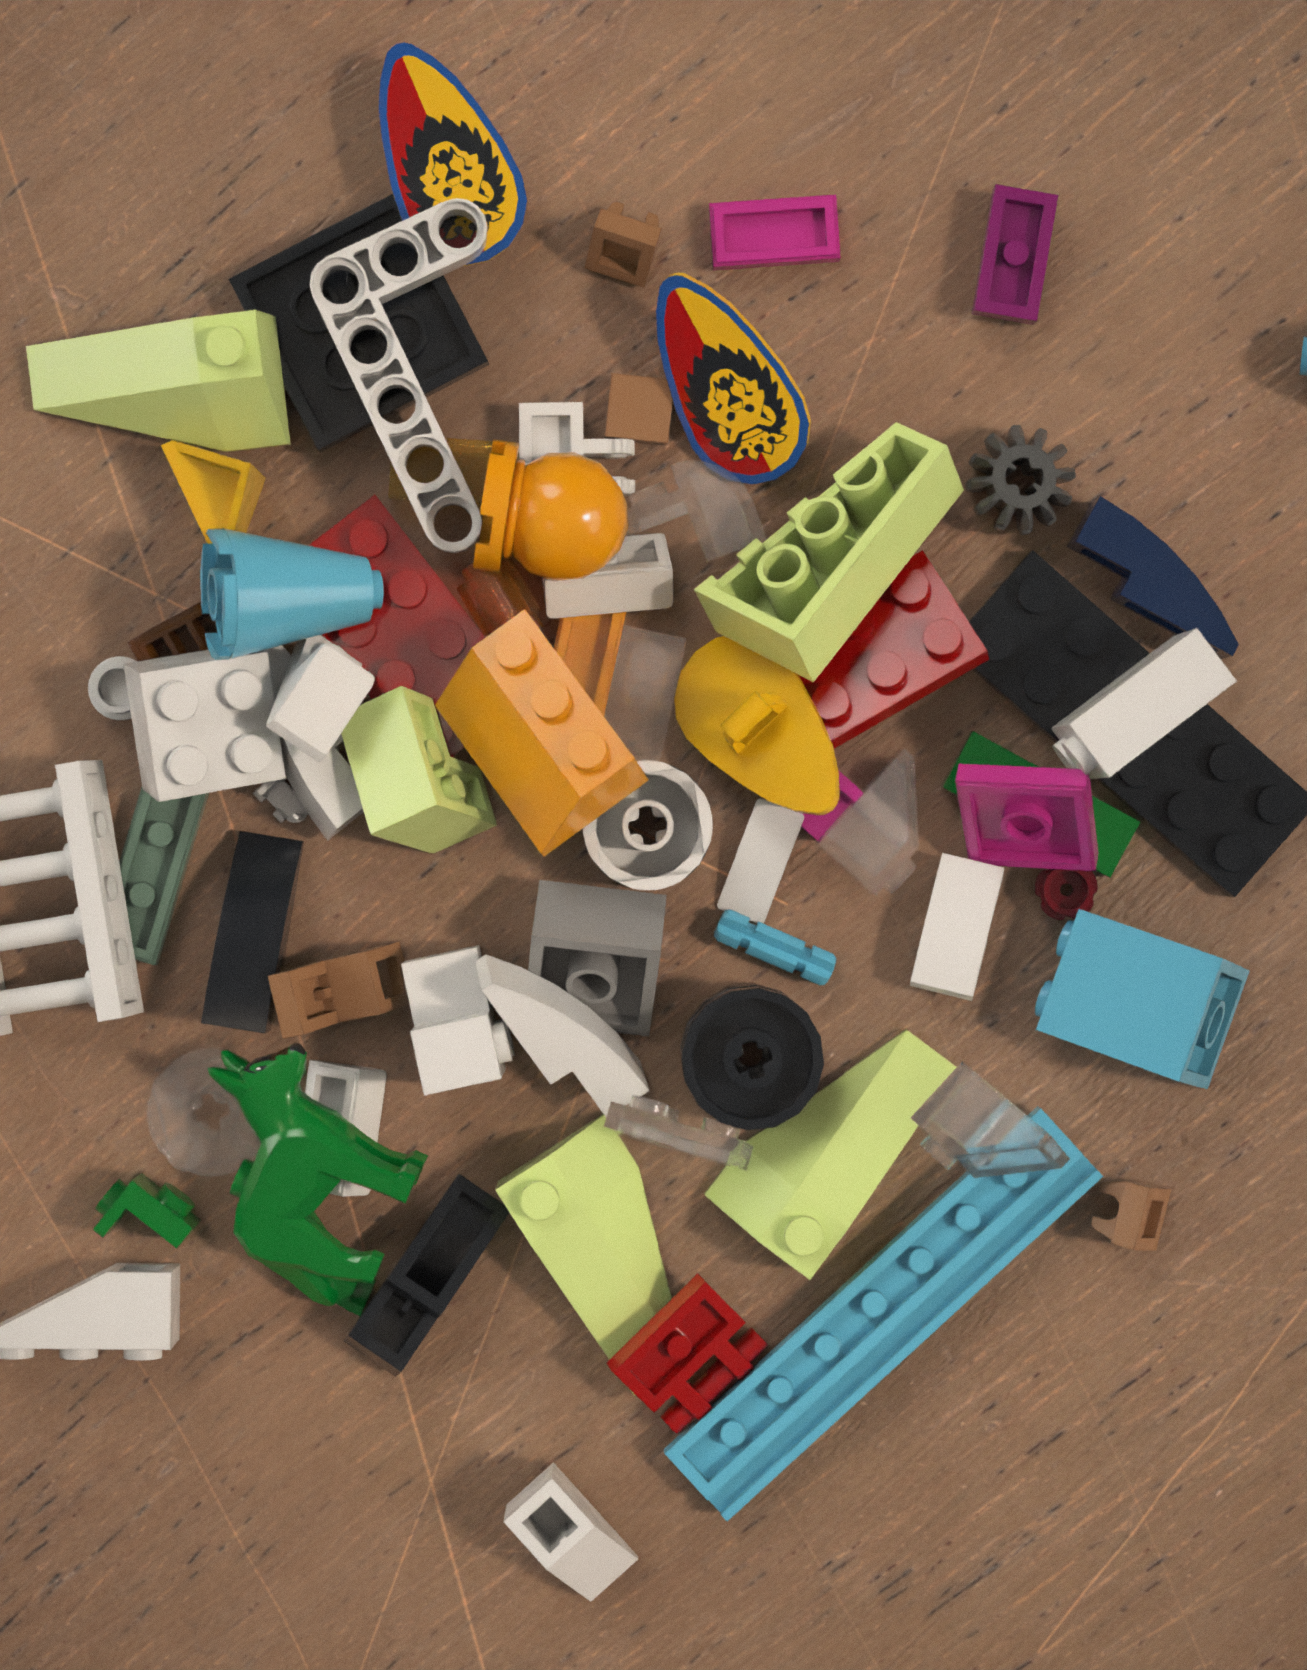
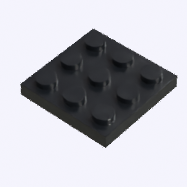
[229,194,489,453]

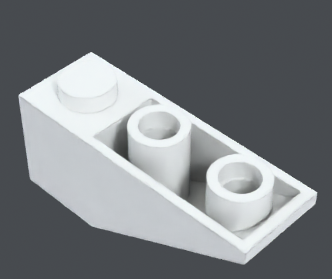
[0,1263,180,1361]

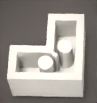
[401,945,515,1096]

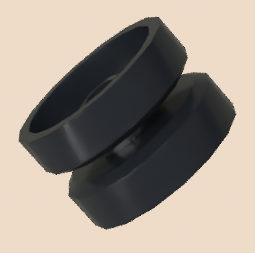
[680,983,824,1130]

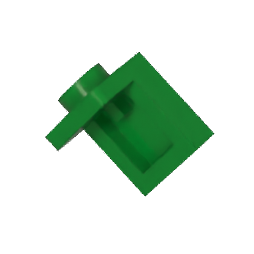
[93,1173,201,1249]

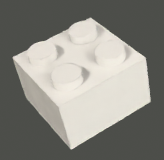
[123,650,286,802]

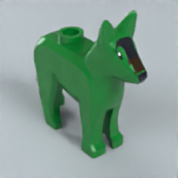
[207,1043,428,1316]

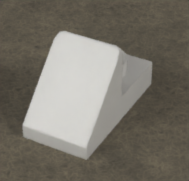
[266,635,375,762]

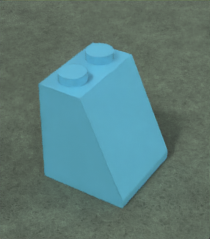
[1035,909,1250,1090]

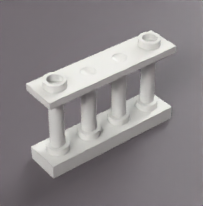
[0,760,144,1036]

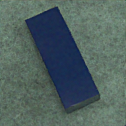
[1067,496,1239,659]

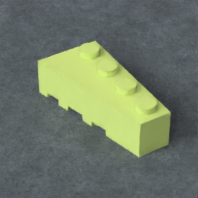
[694,422,964,682]

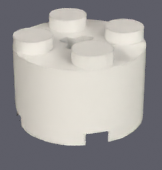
[583,761,713,891]

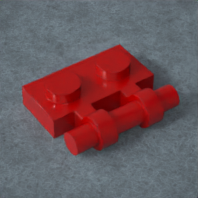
[606,1273,769,1435]

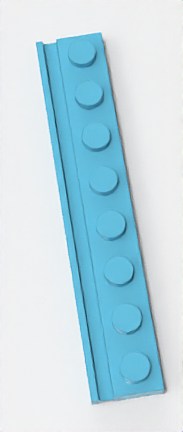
[664,1106,1103,1521]

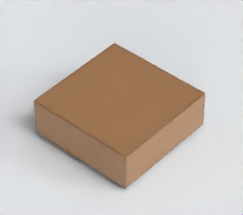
[605,373,673,446]

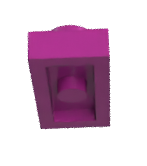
[971,184,1058,325]

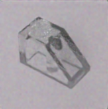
[604,625,687,762]
[815,748,919,896]
[911,1061,1070,1178]

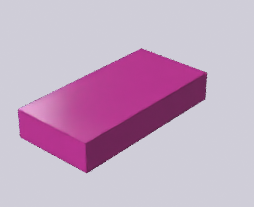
[709,195,841,271]

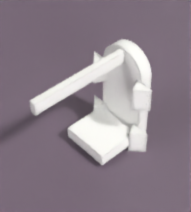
[253,775,308,823]

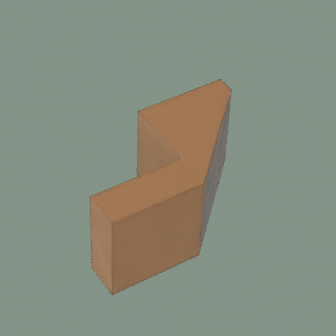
[268,941,410,1039]

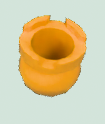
[473,439,628,582]

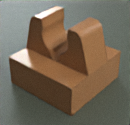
[584,202,662,288]
[1091,1181,1172,1251]

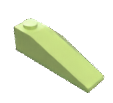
[26,310,291,452]
[704,1029,957,1280]
[495,1114,672,1396]

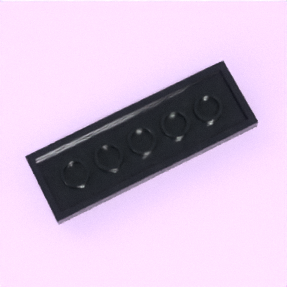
[969,550,1307,897]

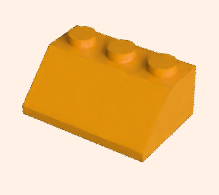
[435,609,649,857]

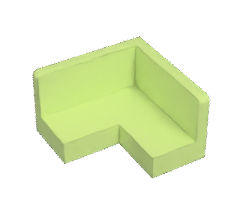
[341,686,497,853]

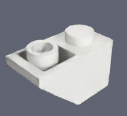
[504,1462,638,1602]

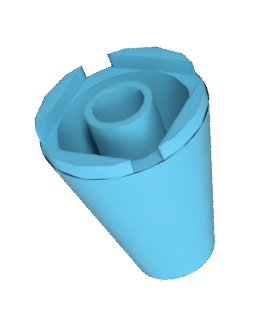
[200,528,384,660]

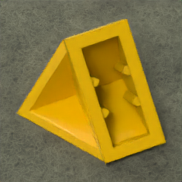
[161,440,266,543]

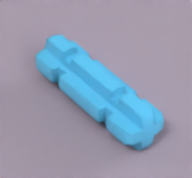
[714,909,837,985]

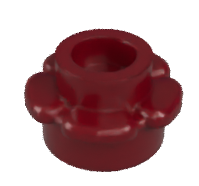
[1034,869,1098,920]

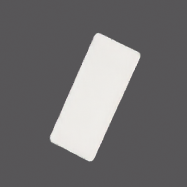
[717,798,804,923]

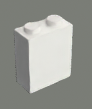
[1051,628,1236,779]

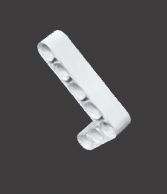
[310,198,487,553]

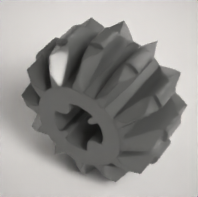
[965,425,1076,535]

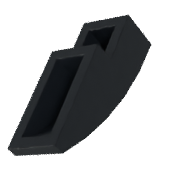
[201,831,304,1034]
[344,1174,510,1377]

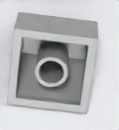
[528,880,667,1036]

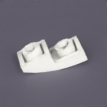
[910,853,1004,1001]

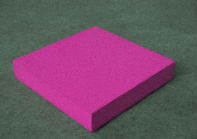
[955,764,1099,871]

